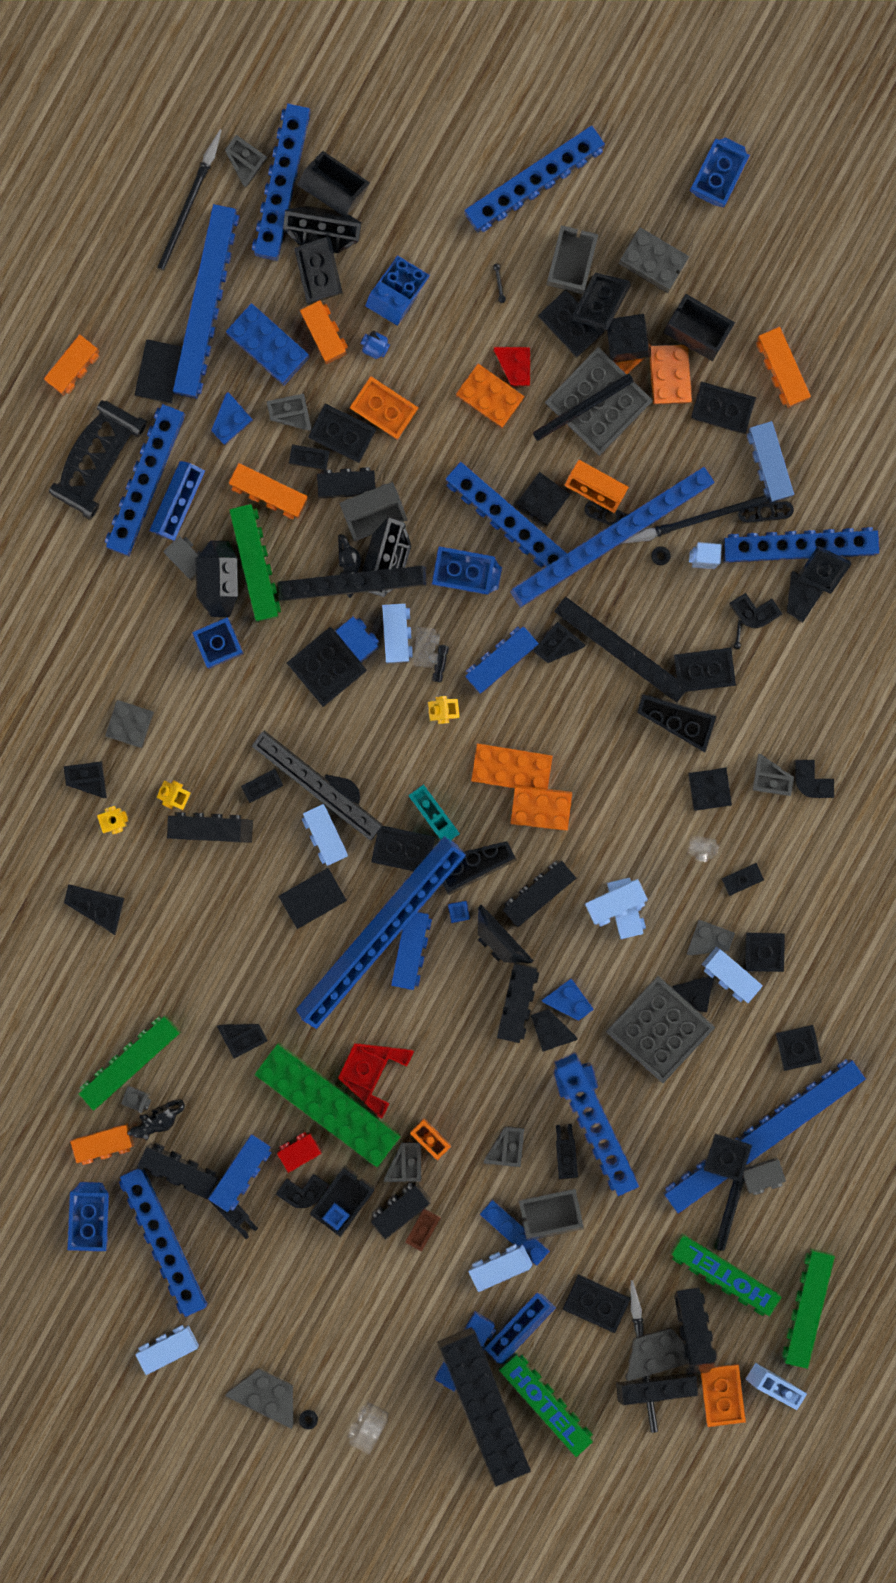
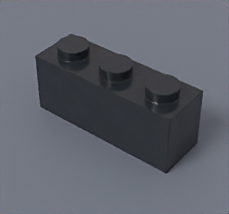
[317,467,376,499]

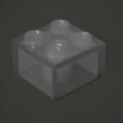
[347,1402,388,1454]

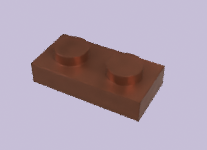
[405,1209,441,1252]

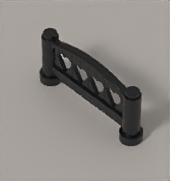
[49,400,147,520]

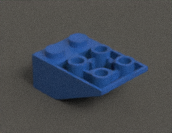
[365,255,430,326]

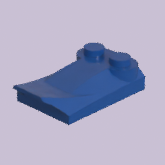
[690,137,750,207]
[432,546,502,595]
[68,1182,109,1251]

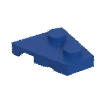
[211,392,253,446]
[542,979,594,1021]

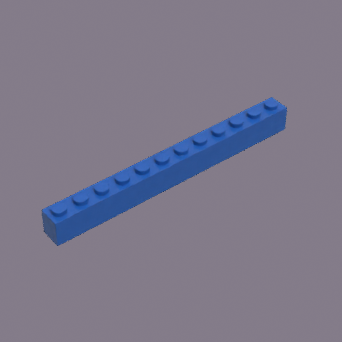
[510,467,715,608]
[296,836,466,1029]
[663,1059,866,1213]

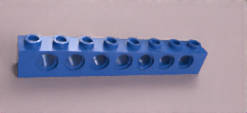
[252,103,311,261]
[464,125,605,233]
[105,404,185,557]
[446,462,567,568]
[723,527,879,563]
[553,1052,639,1196]
[119,1168,208,1317]

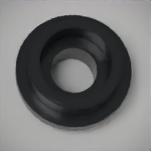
[651,546,671,566]
[299,1410,318,1430]

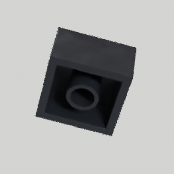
[607,314,650,363]

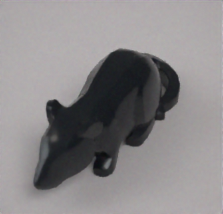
[338,534,361,598]
[127,1099,185,1140]

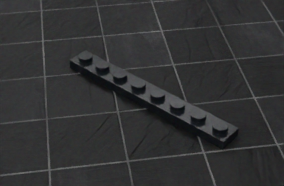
[278,565,426,601]
[554,596,688,703]
[252,730,383,841]

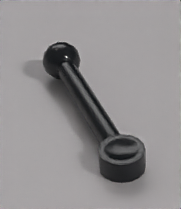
[493,263,506,303]
[733,619,742,649]

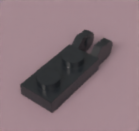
[555,1124,578,1179]
[210,1201,258,1239]

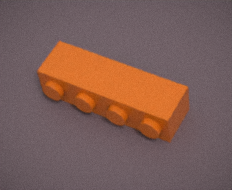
[756,327,811,408]
[229,463,309,520]

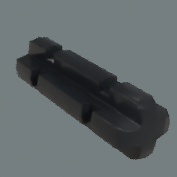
[432,645,449,683]

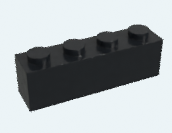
[503,860,577,927]
[616,1373,698,1406]

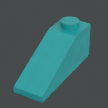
[408,784,460,840]

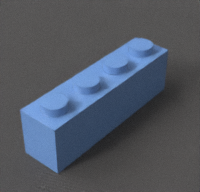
[747,421,794,503]

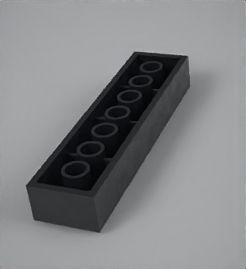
[437,1327,531,1487]

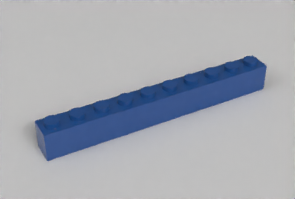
[173,204,239,399]

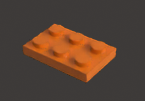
[649,345,692,405]
[456,363,525,428]
[350,376,419,440]
[511,785,572,831]
[701,1364,746,1427]

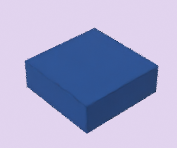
[448,901,470,923]
[322,1203,349,1231]

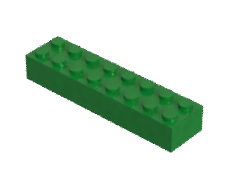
[254,1042,401,1168]

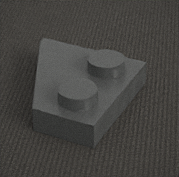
[225,135,267,188]
[266,394,312,431]
[752,754,794,796]
[686,920,735,955]
[484,1126,524,1167]
[384,1142,421,1182]

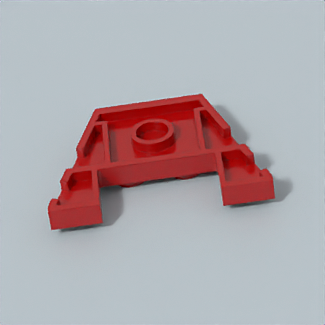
[338,1043,414,1119]

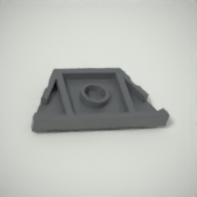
[625,1328,689,1381]
[225,1368,293,1429]

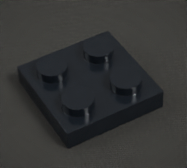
[517,472,570,526]
[798,546,851,594]
[688,768,732,811]
[745,932,785,972]
[775,1025,822,1071]
[703,1133,752,1182]

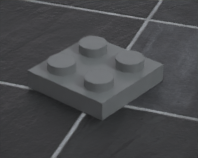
[105,700,154,748]

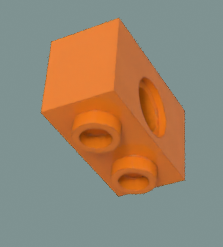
[410,1118,451,1161]

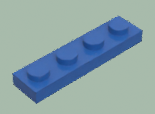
[480,1199,550,1266]

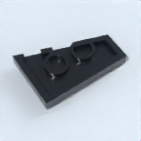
[64,884,125,935]

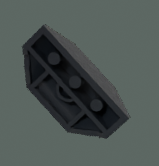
[283,206,362,253]
[362,518,412,597]
[196,540,238,617]
[477,904,534,963]

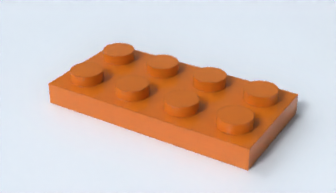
[471,743,553,789]

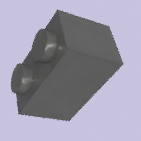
[163,536,200,581]
[743,1157,786,1195]

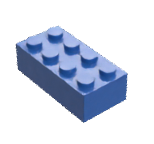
[226,303,310,386]

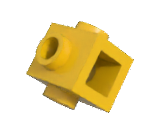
[428,696,460,724]
[156,780,191,810]
[97,806,128,835]

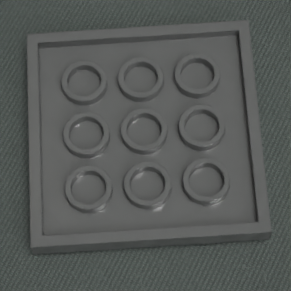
[544,347,653,456]
[606,975,715,1083]

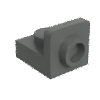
[121,1086,151,1113]

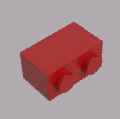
[277,1132,322,1173]

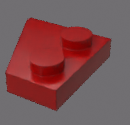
[493,347,530,386]

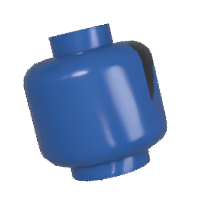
[360,331,390,359]

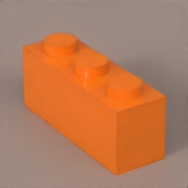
[300,300,348,365]
[44,334,100,396]
[564,460,629,513]
[70,1123,134,1165]

